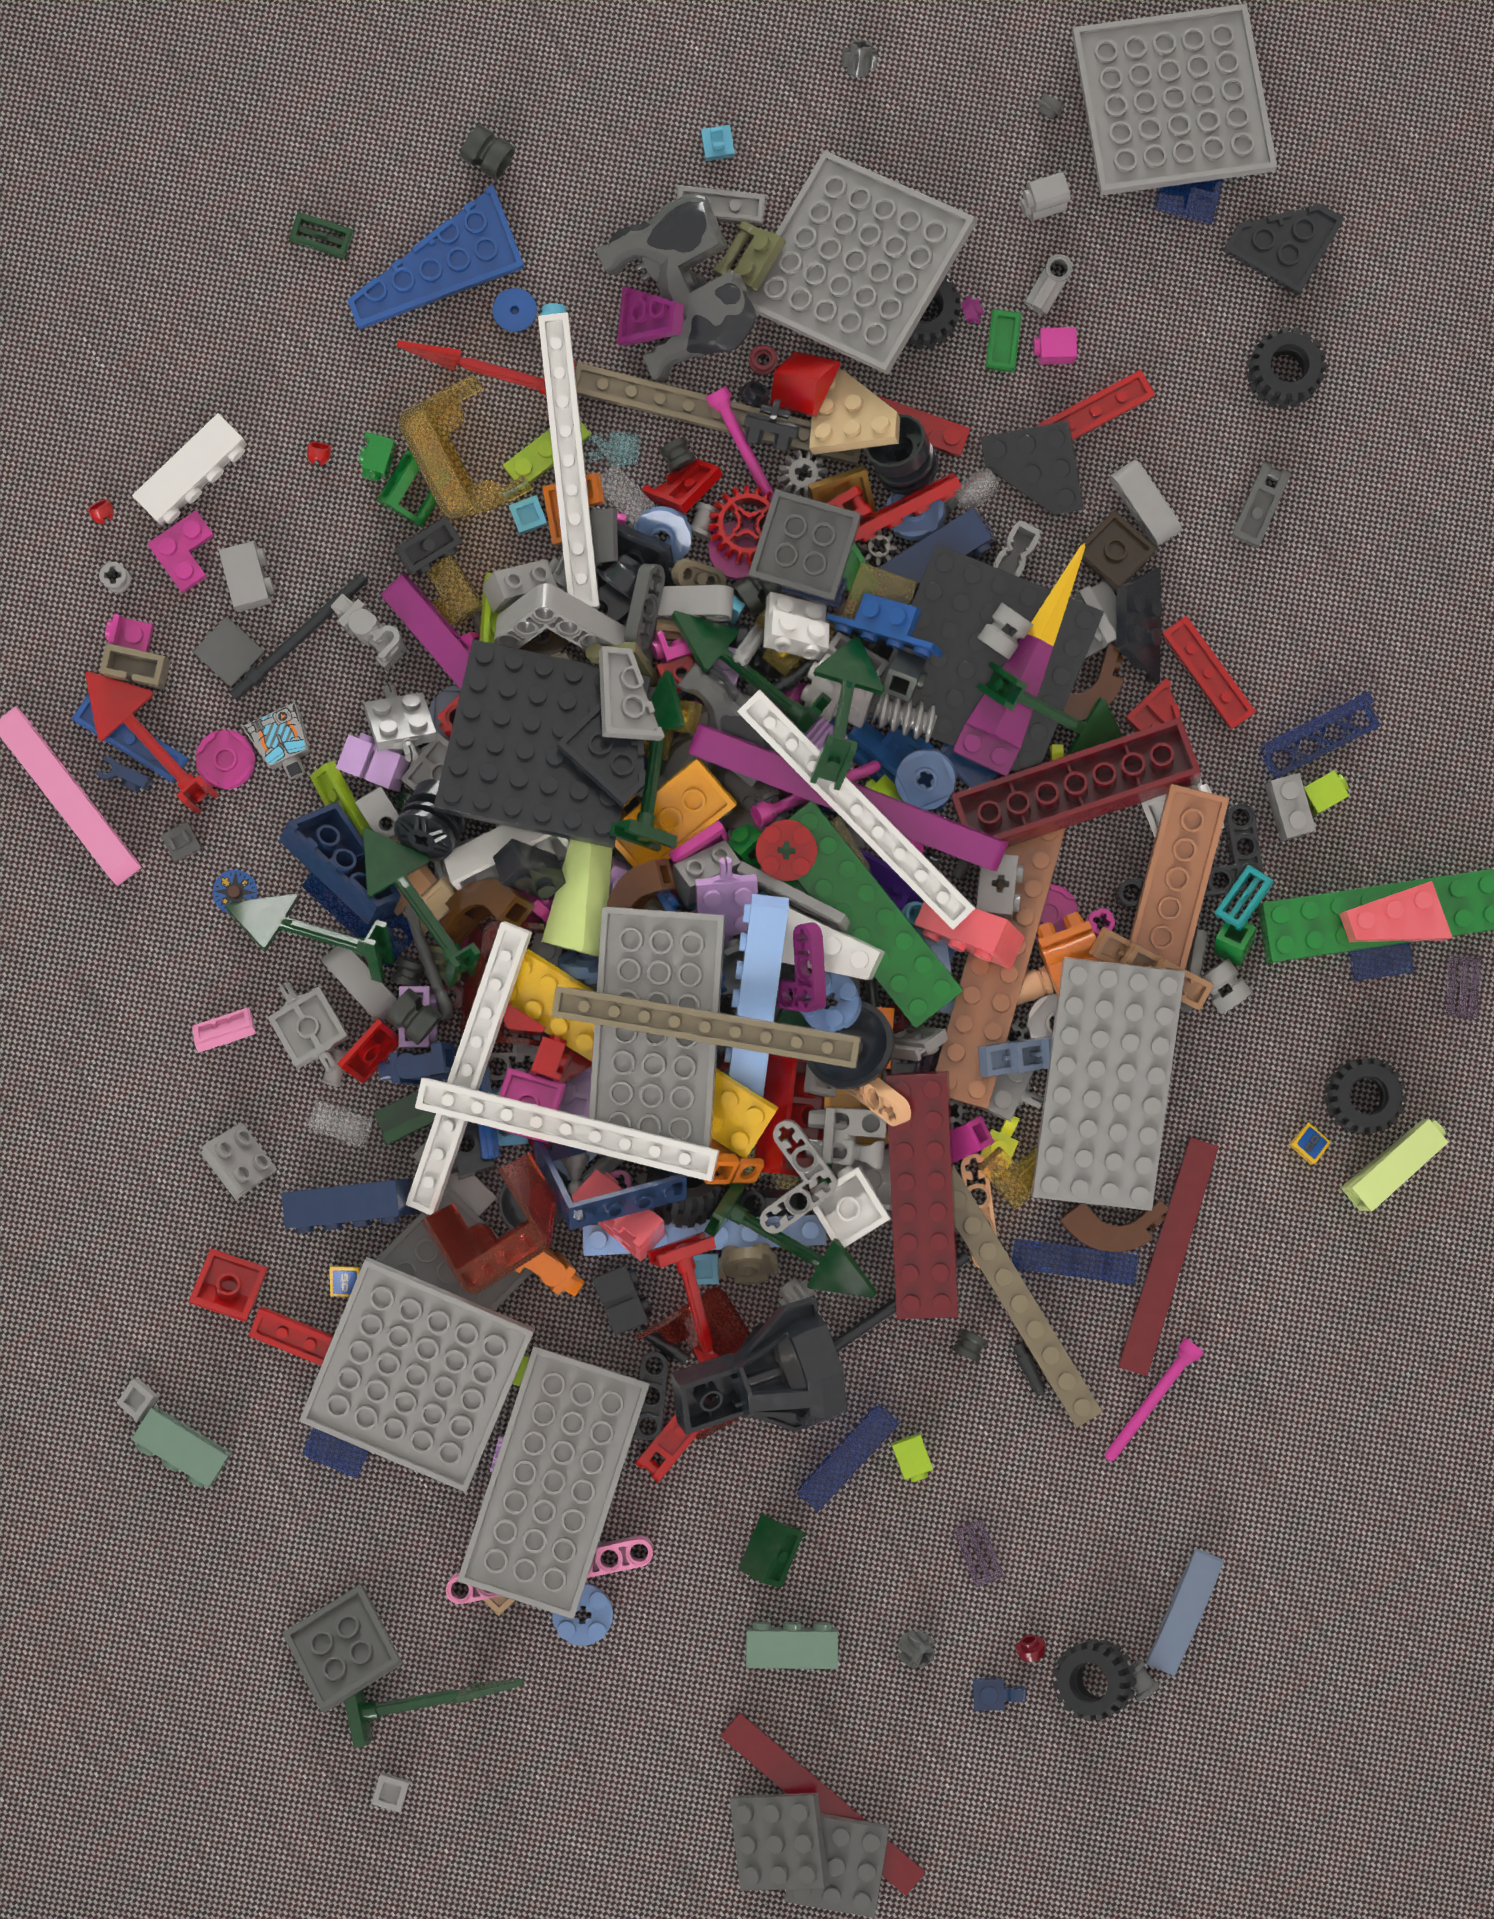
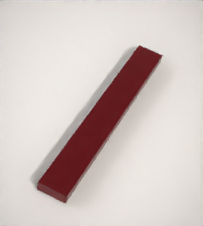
[1117,1137,1219,1376]
[720,1712,926,1896]

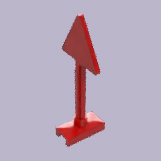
[396,340,576,421]
[85,672,219,815]
[647,1232,720,1363]

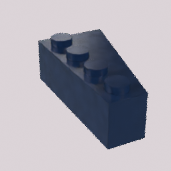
[872,508,998,603]
[279,802,402,925]
[281,1178,419,1234]

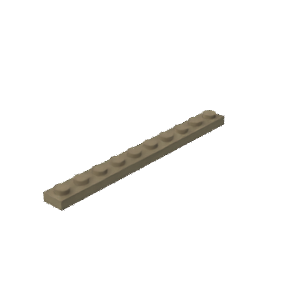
[575,362,862,466]
[551,985,862,1069]
[953,1165,1103,1428]

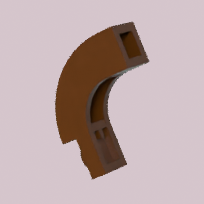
[1057,644,1124,726]
[606,859,676,909]
[440,879,535,946]
[1058,1200,1169,1252]

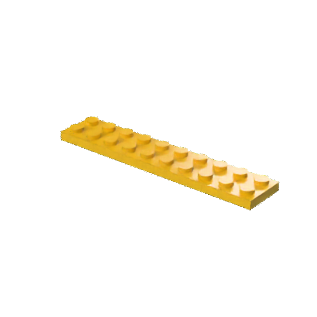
[509,948,779,1158]

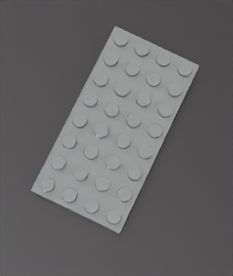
[587,906,726,1153]
[1031,957,1185,1211]
[457,1346,650,1619]

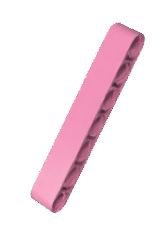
[0,706,142,886]
[446,1535,653,1604]

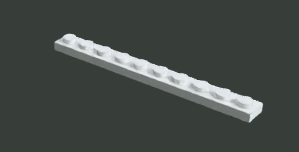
[538,312,600,609]
[737,689,975,929]
[406,921,532,1216]
[415,1077,720,1181]

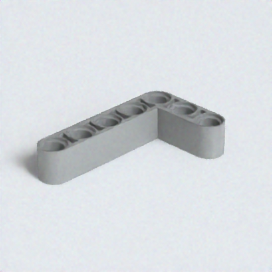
[494,583,653,665]

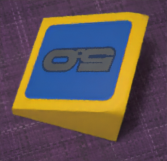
[1288,1122,1331,1165]
[329,1266,361,1297]

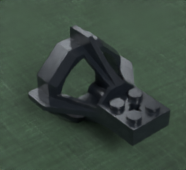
[671,1296,847,1435]

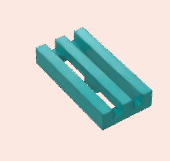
[1214,864,1274,931]

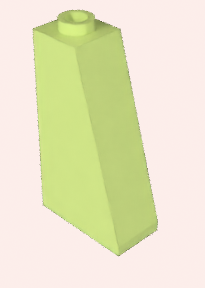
[541,839,613,957]
[1340,1119,1448,1212]

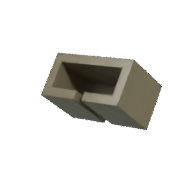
[99,643,171,690]

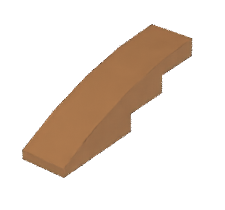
[1089,927,1214,1011]

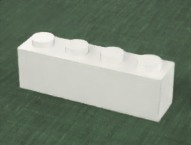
[132,413,247,526]

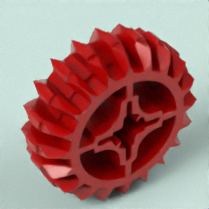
[708,485,772,567]

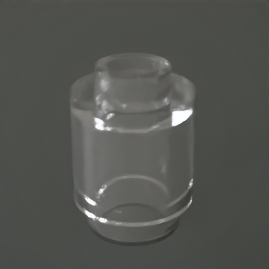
[955,468,1000,509]

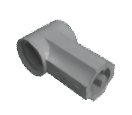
[1024,254,1072,316]

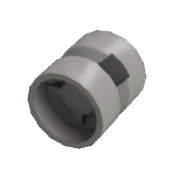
[977,603,1033,660]
[1201,958,1253,1015]

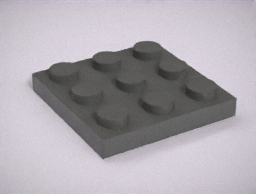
[748,489,862,602]
[282,1585,403,1713]
[730,1793,829,1891]
[784,1813,889,1918]

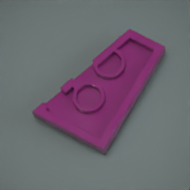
[617,286,684,346]

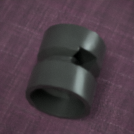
[460,124,515,180]
[731,576,787,617]
[384,988,443,1045]

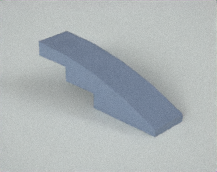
[978,1036,1052,1077]
[1146,1548,1224,1676]

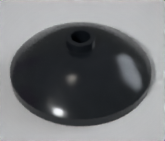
[806,1001,894,1089]

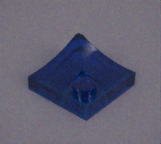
[1154,179,1223,225]

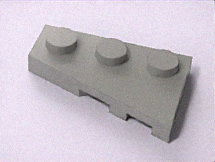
[599,646,665,741]

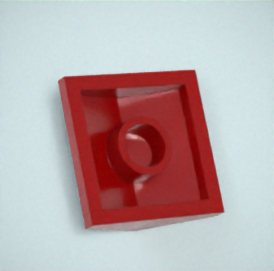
[770,351,841,417]
[503,1003,547,1036]
[337,1018,399,1084]
[188,1248,268,1322]

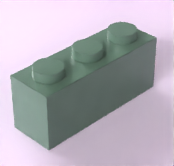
[131,1406,233,1488]
[746,1622,838,1669]

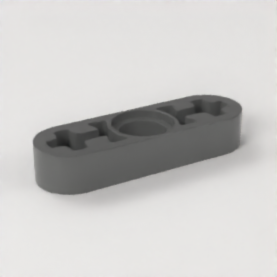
[624,564,665,650]

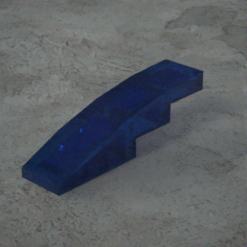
[1012,1238,1139,1285]

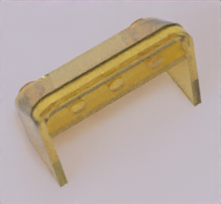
[399,375,535,519]

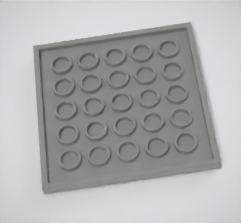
[1072,3,1277,196]
[745,150,977,375]
[299,1257,535,1492]

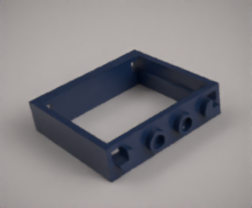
[534,1140,687,1230]

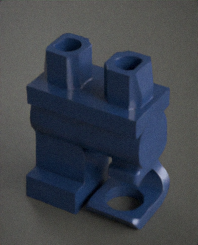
[378,1042,459,1086]

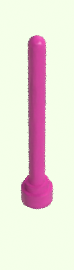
[705,386,774,503]
[750,760,881,828]
[1105,1337,1204,1461]

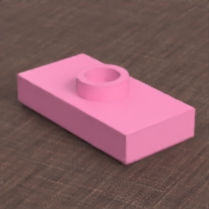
[192,1007,256,1053]

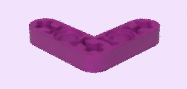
[775,922,826,1012]

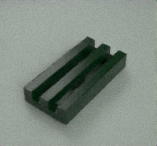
[288,212,355,260]

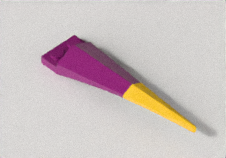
[952,543,1085,776]

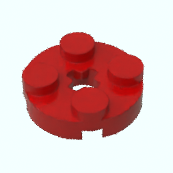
[756,819,817,881]

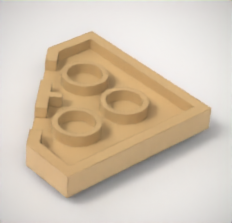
[809,370,900,455]

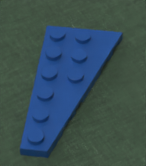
[347,184,525,330]

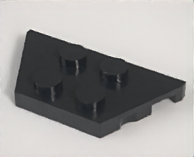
[596,522,676,586]
[1116,568,1162,683]

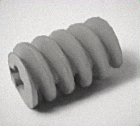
[871,692,937,743]

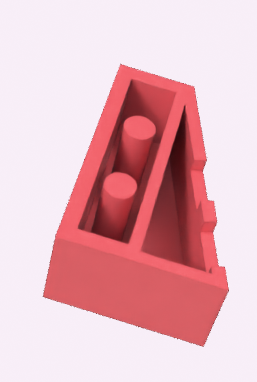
[1339,881,1453,942]
[914,901,1025,970]
[572,1169,665,1262]

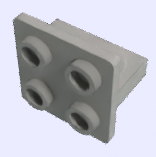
[1072,581,1117,659]
[200,1123,277,1200]

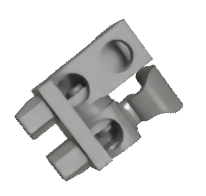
[331,594,407,672]
[806,1106,886,1169]

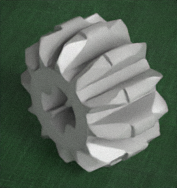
[778,450,828,499]

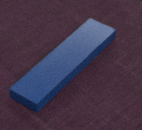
[71,694,189,784]

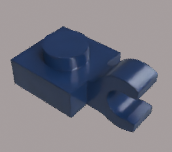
[96,756,154,793]
[973,1678,1026,1711]

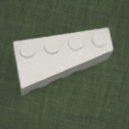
[444,825,570,890]
[782,906,885,980]

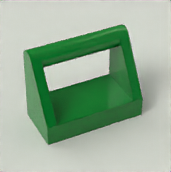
[376,450,452,528]

